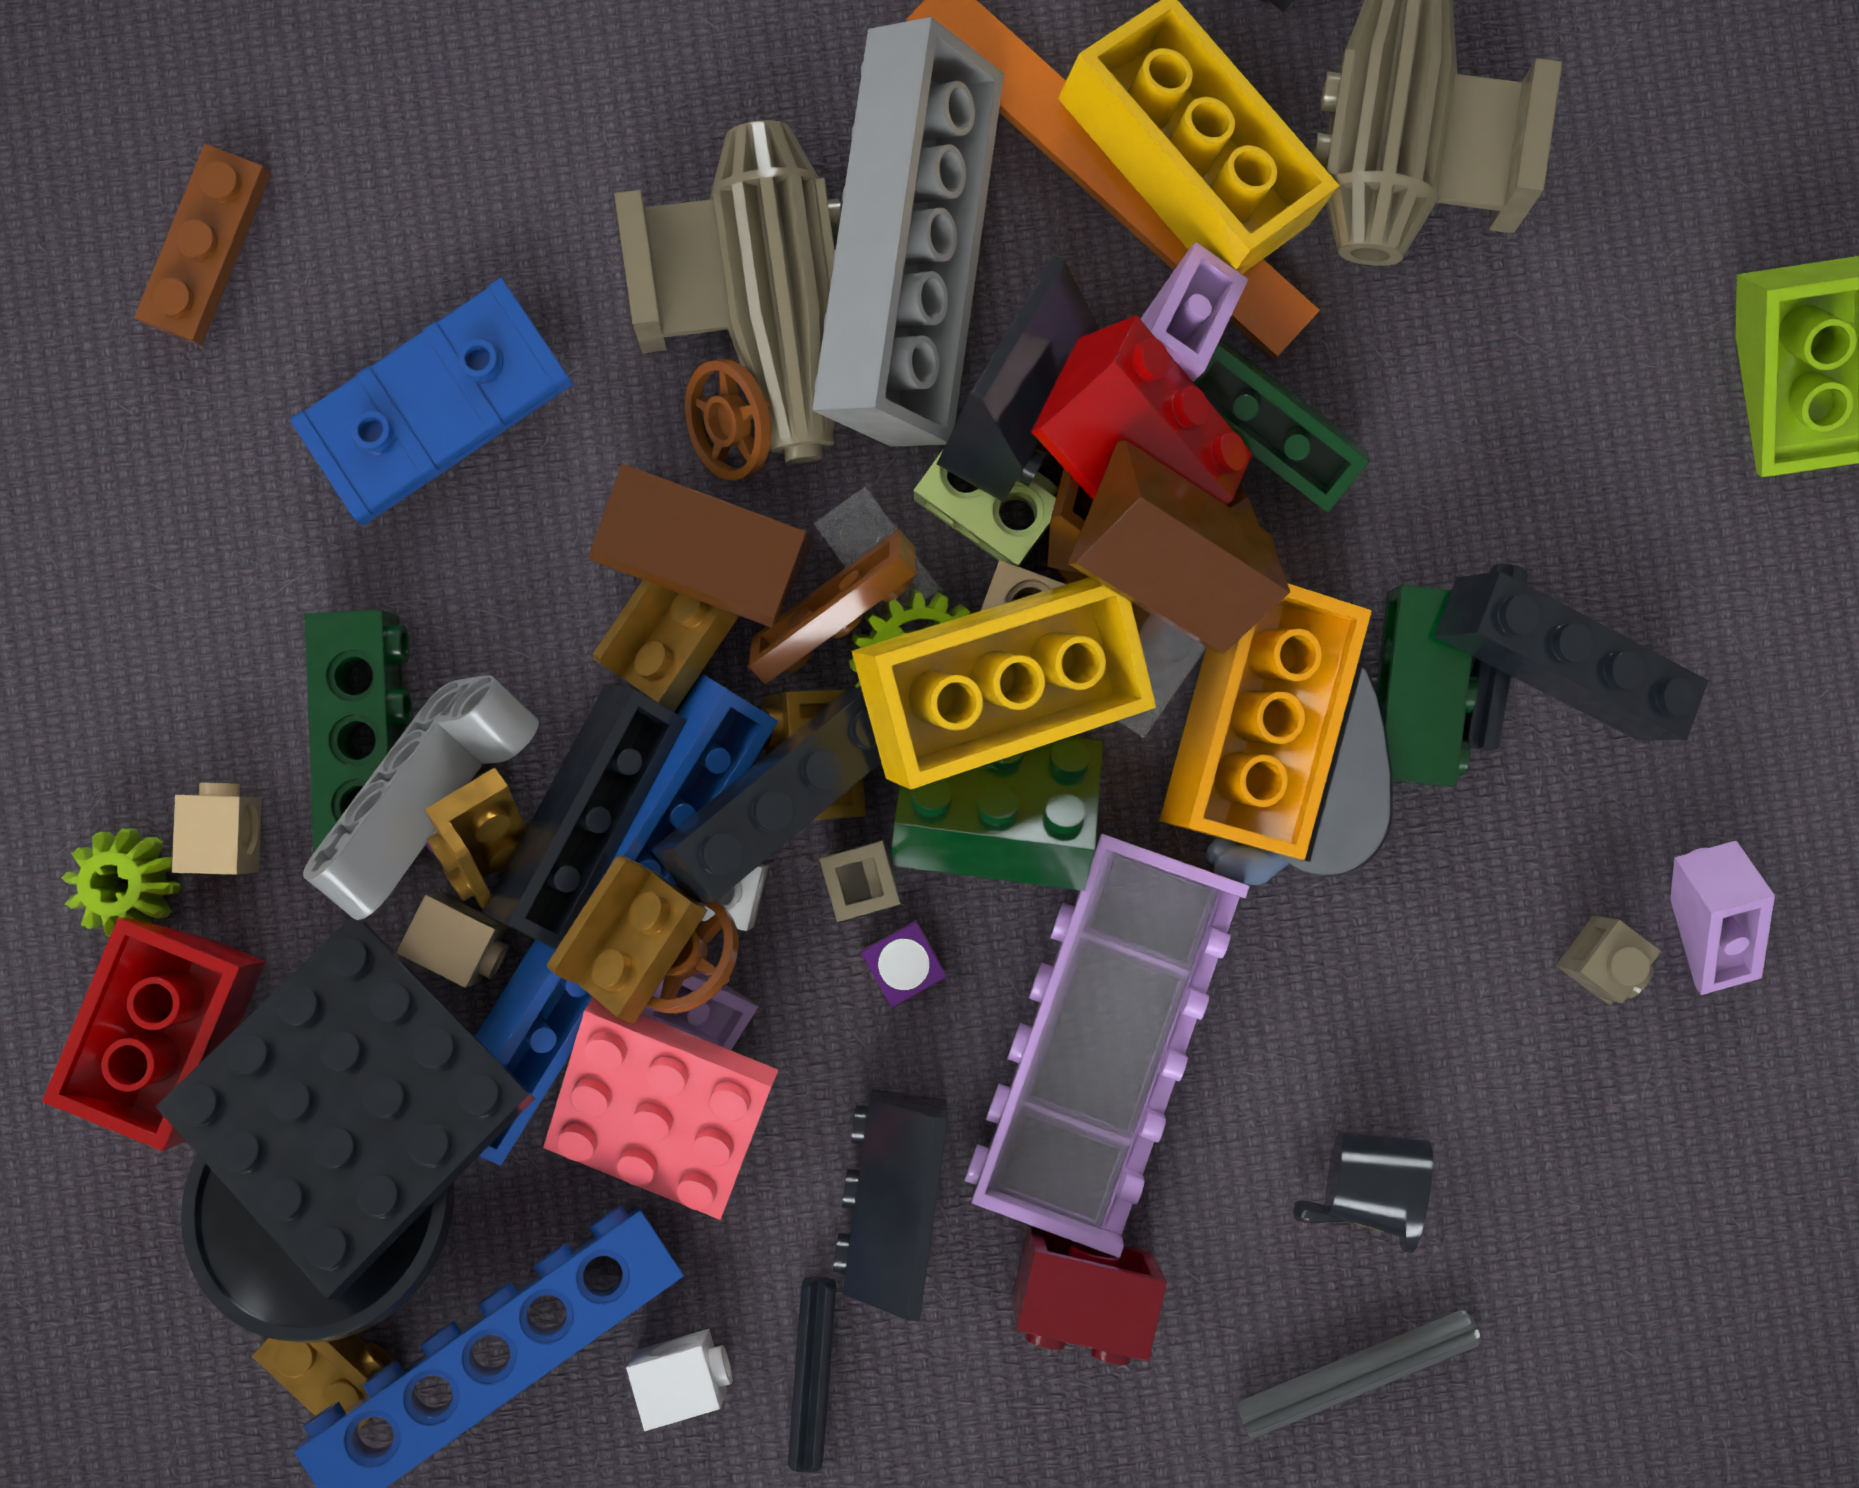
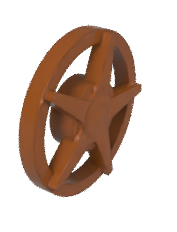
[685,359,771,481]
[646,901,739,1013]

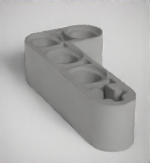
[303,675,539,920]

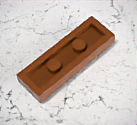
[134,143,271,346]
[749,529,916,685]

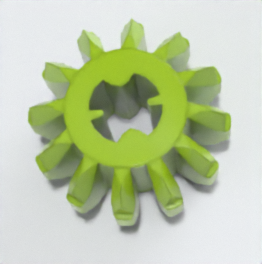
[61,828,183,937]

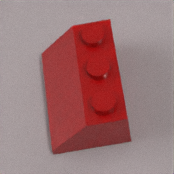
[1031,315,1252,506]
[41,917,266,1151]

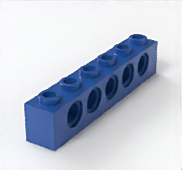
[294,1205,684,1488]

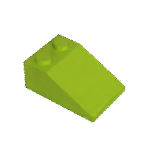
[1735,256,1859,477]

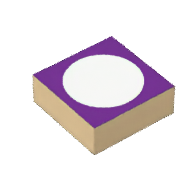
[861,920,947,1008]

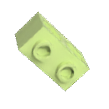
[914,450,1058,567]

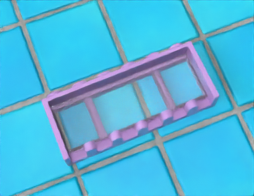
[964,834,1250,1258]

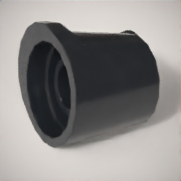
[1293,1131,1433,1253]

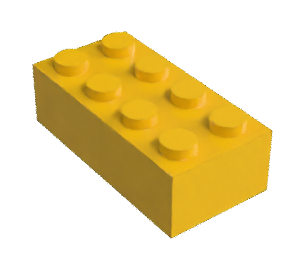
[1058,0,1340,274]
[851,577,1156,789]

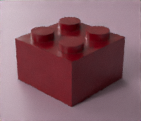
[1011,1224,1167,1365]

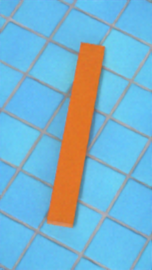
[906,0,1320,361]

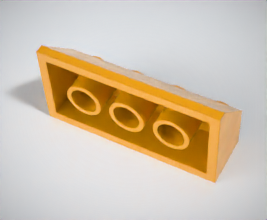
[1159,583,1372,860]

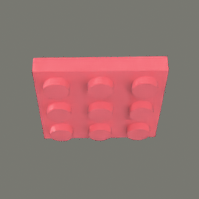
[543,997,779,1220]

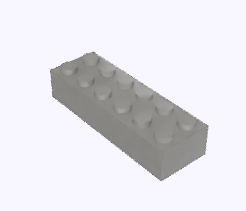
[812,17,1004,447]

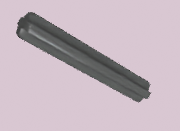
[1236,1310,1481,1438]

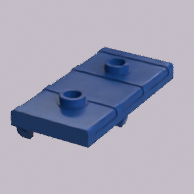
[289,277,574,526]

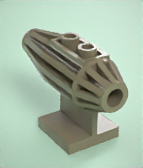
[1313,0,1563,266]
[614,120,841,464]

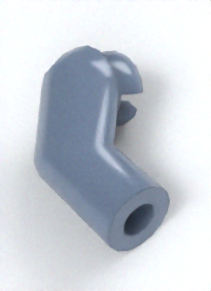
[1206,838,1289,885]

